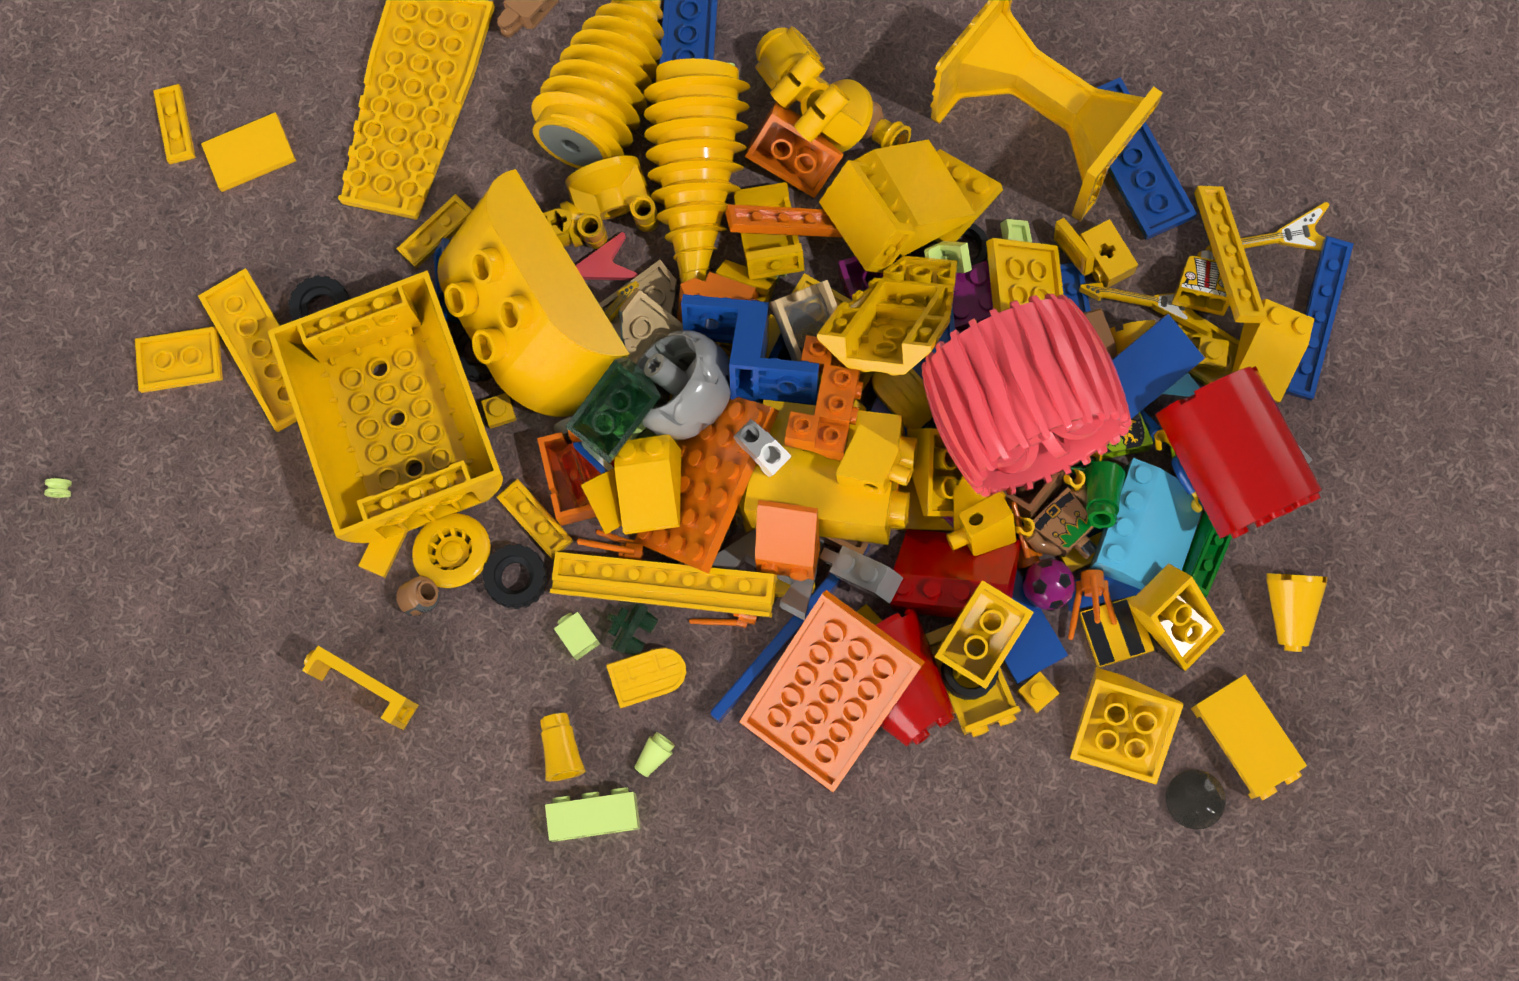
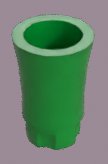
[1085,461,1126,529]

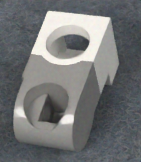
[734,419,791,477]

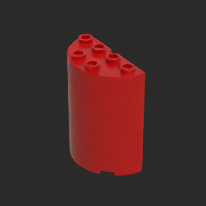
[1155,366,1322,539]

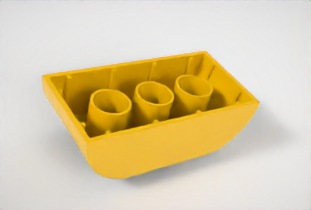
[437,169,629,417]

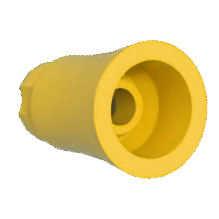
[540,713,586,782]

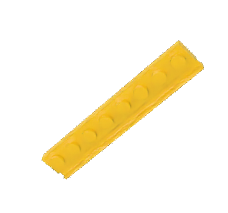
[550,552,777,618]

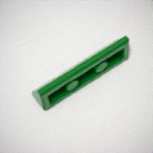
[1182,511,1232,598]

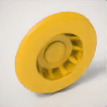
[412,513,490,588]

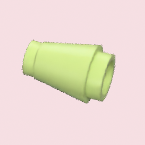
[634,732,675,777]

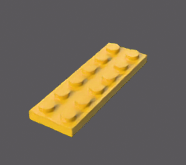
[198,268,297,432]

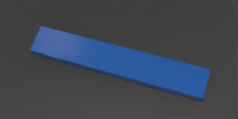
[1285,236,1354,401]

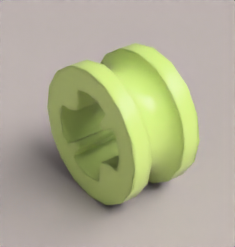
[44,478,72,498]

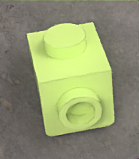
[924,241,972,273]

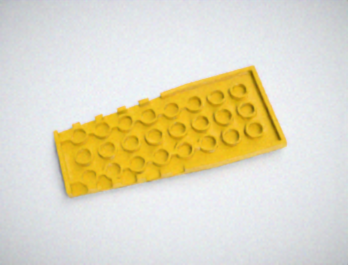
[338,0,495,220]

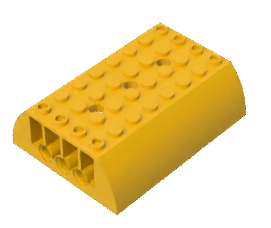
[267,270,503,543]

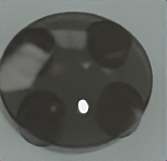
[1166,769,1226,830]

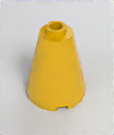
[1266,573,1327,652]

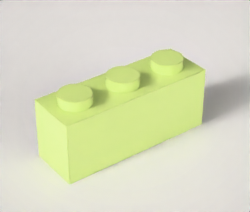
[545,788,640,842]

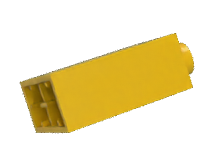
[744,400,918,545]

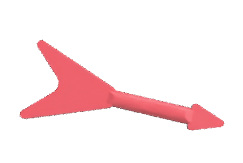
[576,232,638,281]

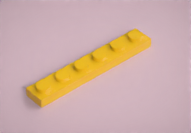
[1194,186,1266,323]

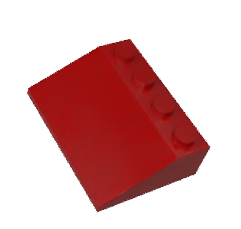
[890,529,1021,618]

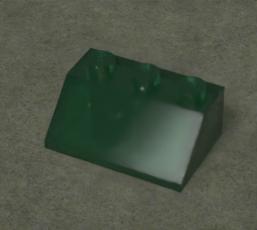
[565,356,661,464]

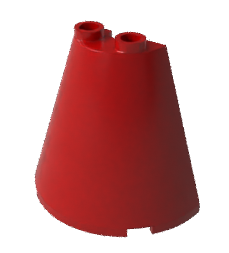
[875,609,955,746]

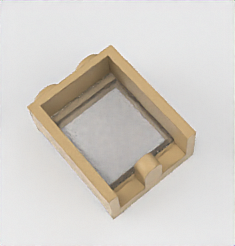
[769,280,838,361]

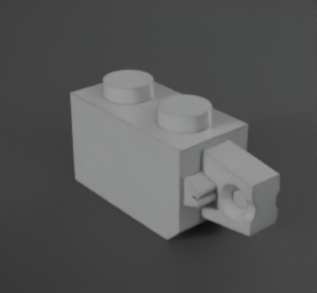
[819,546,903,604]

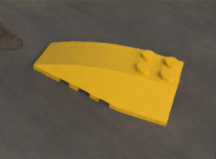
[817,256,957,375]

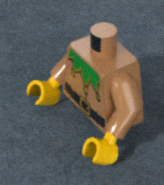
[1015,468,1098,560]

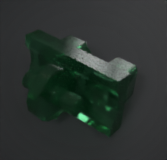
[606,603,658,655]

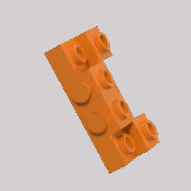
[785,335,864,461]

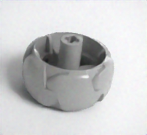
[628,330,731,440]

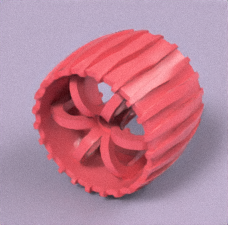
[921,294,1132,497]

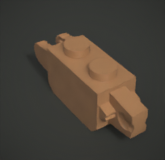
[497,0,560,38]

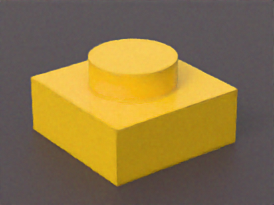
[1196,337,1229,371]
[481,393,517,429]
[1017,672,1060,713]

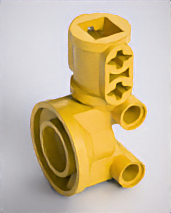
[755,26,873,152]
[543,155,659,249]

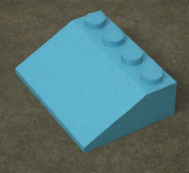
[1089,458,1203,590]

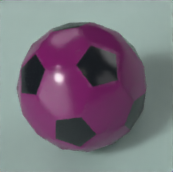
[1023,558,1075,610]

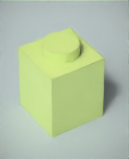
[554,612,600,660]

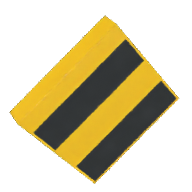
[1079,596,1155,668]

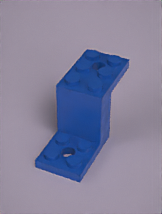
[681,294,819,405]

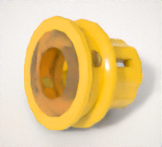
[872,119,911,148]

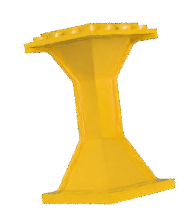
[930,0,1163,221]

